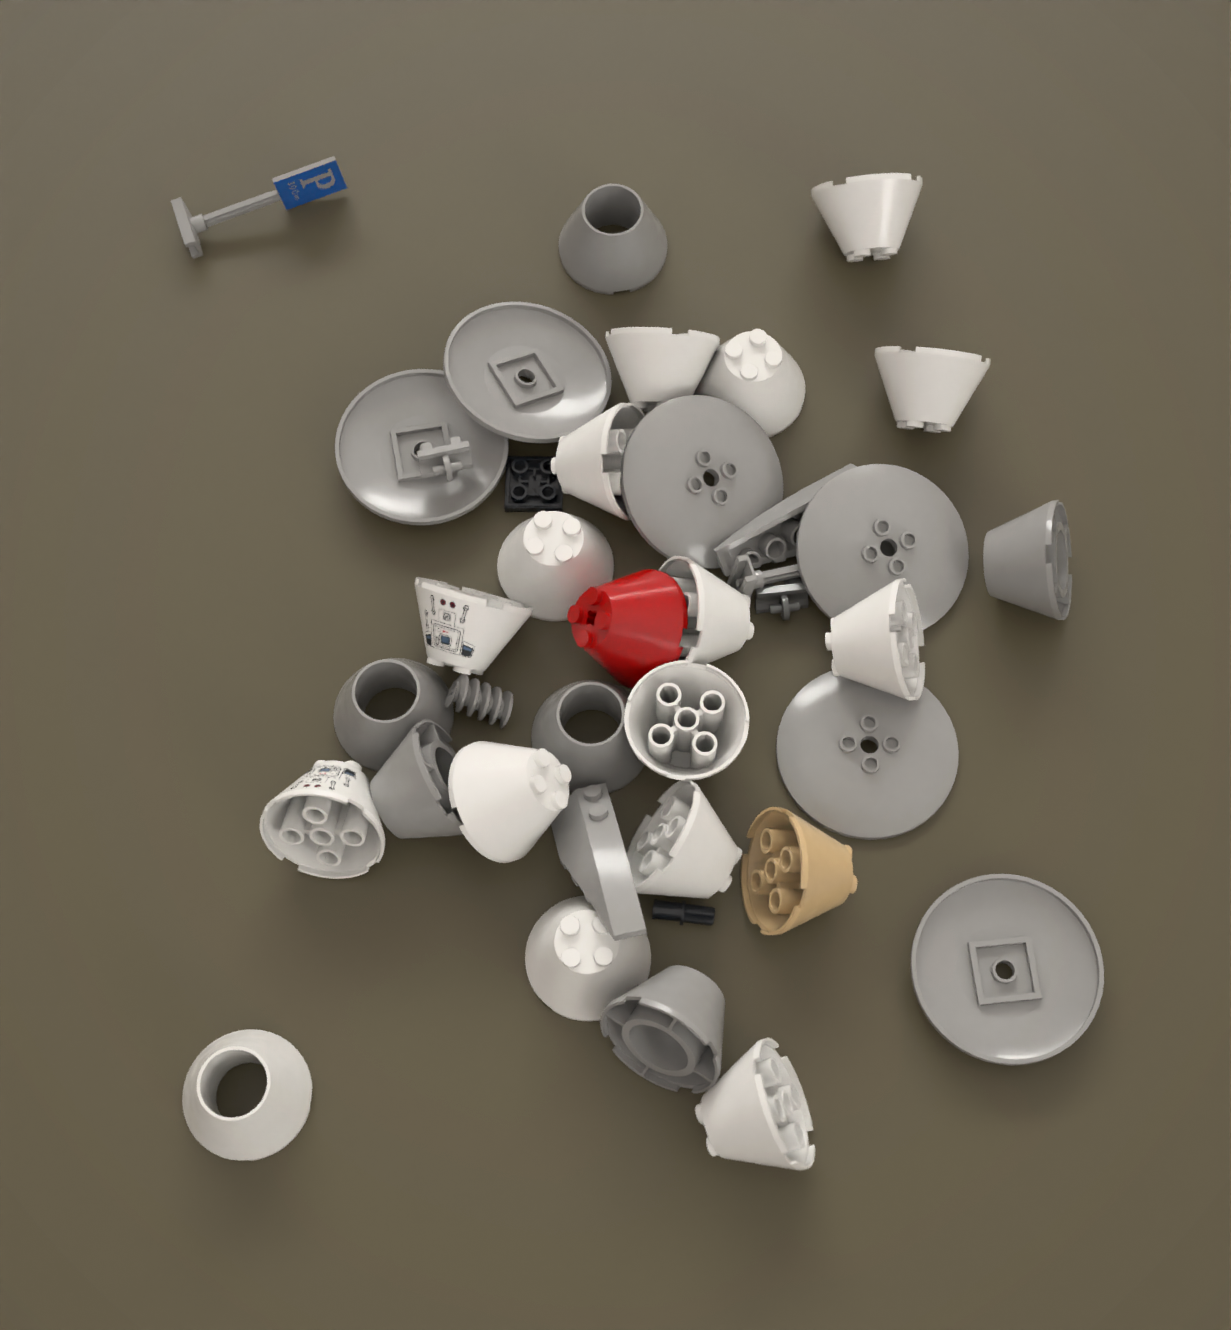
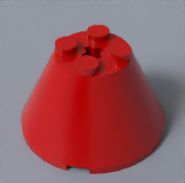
[567,569,688,688]

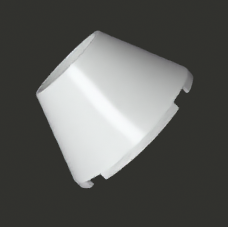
[182,1029,313,1161]

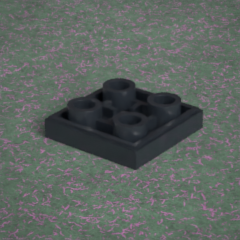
[504,456,563,512]

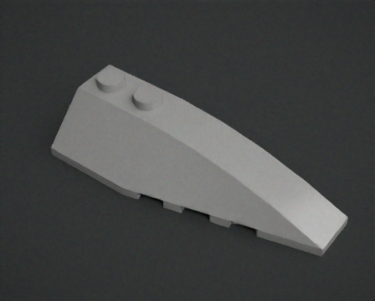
[714,463,857,576]
[551,783,647,941]

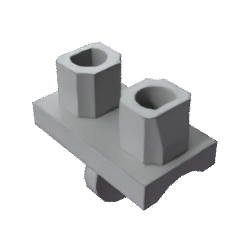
[417,436,473,481]

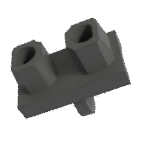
[755,577,809,621]

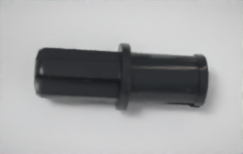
[652,899,715,926]

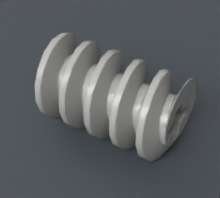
[444,674,513,729]

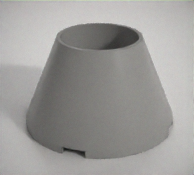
[559,184,667,295]
[983,500,1072,620]
[333,658,454,771]
[531,680,645,793]
[370,719,463,839]
[600,965,725,1094]

